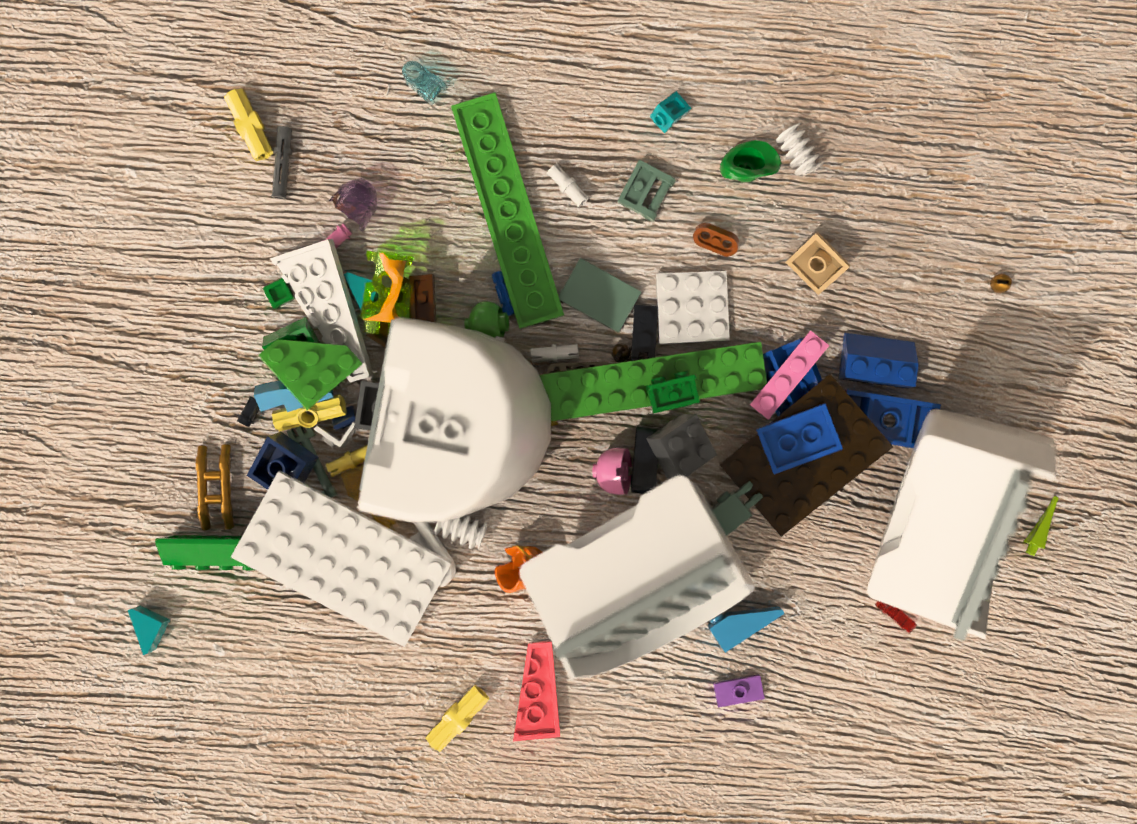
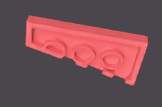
[513,640,560,741]

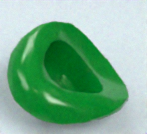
[719,140,782,183]

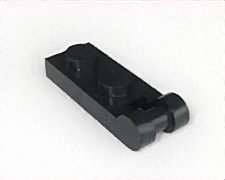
[631,305,658,361]

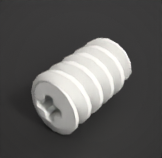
[776,123,824,176]
[434,515,487,549]

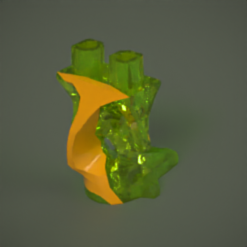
[360,250,414,335]

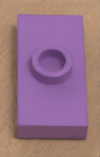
[713,674,765,708]

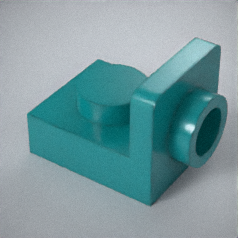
[650,91,692,133]

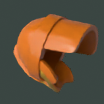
[495,545,543,593]

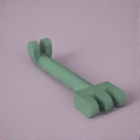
[287,426,338,498]

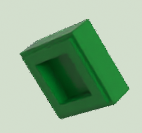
[262,278,295,309]

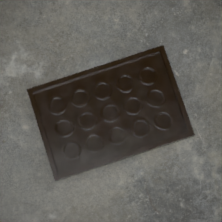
[720,373,893,537]

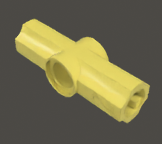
[224,88,273,161]
[272,394,347,432]
[426,685,489,752]

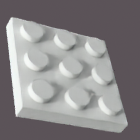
[656,271,730,344]

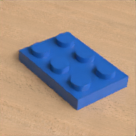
[756,403,843,474]

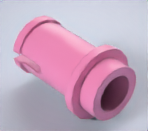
[323,223,353,248]

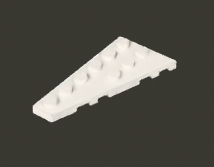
[270,239,374,382]

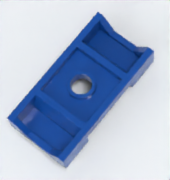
[845,390,941,449]

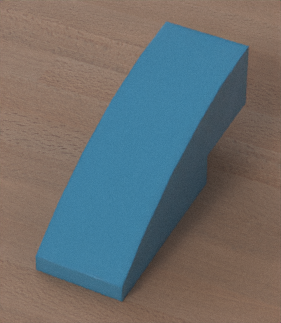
[254,381,333,412]

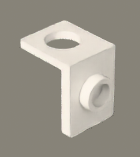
[314,422,357,448]

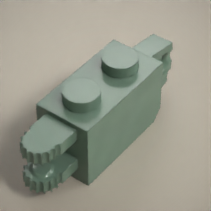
[711,481,763,536]

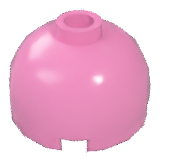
[592,448,632,495]

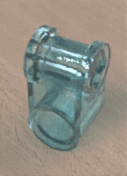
[402,61,447,105]

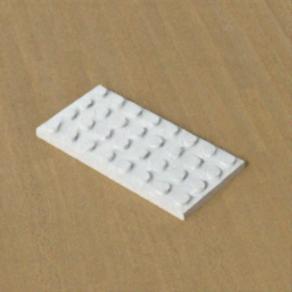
[231,471,451,647]

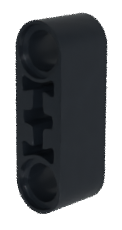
[631,425,661,494]

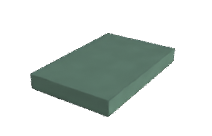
[559,258,641,333]

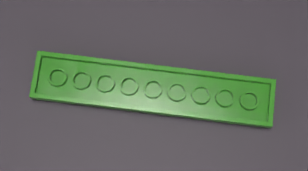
[451,92,564,329]
[539,342,767,421]

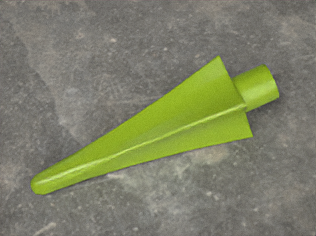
[1023,496,1058,556]

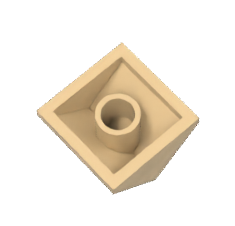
[786,232,851,295]

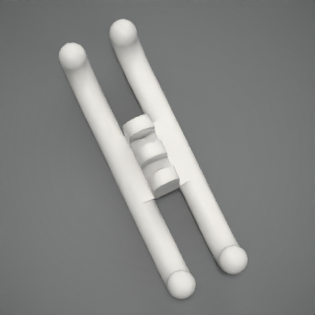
[409,521,456,587]

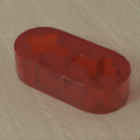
[875,601,917,634]

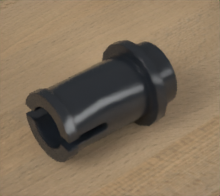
[237,396,259,427]

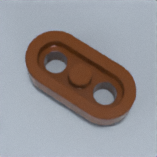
[693,223,739,257]

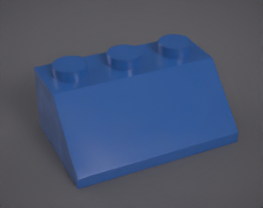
[838,333,919,388]

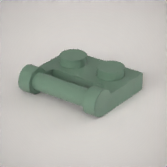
[617,160,676,222]

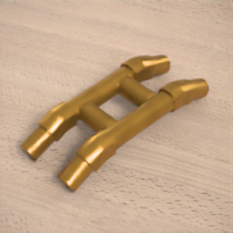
[195,444,234,531]

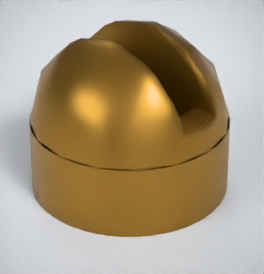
[990,274,1012,293]

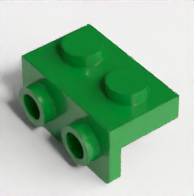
[646,371,700,414]

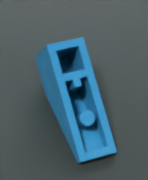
[707,606,785,653]

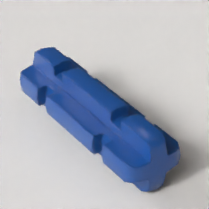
[492,271,515,316]

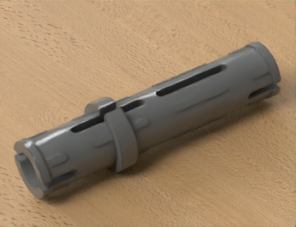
[271,126,292,199]

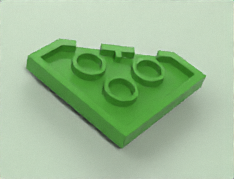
[259,339,363,410]

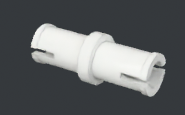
[547,163,589,208]
[531,344,579,363]

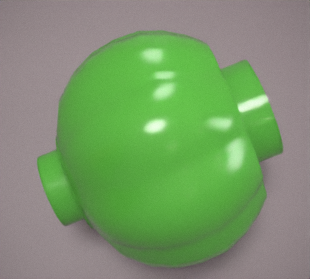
[464,301,509,338]

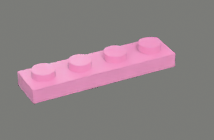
[750,331,829,420]

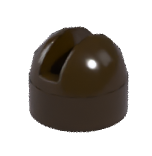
[611,343,630,362]

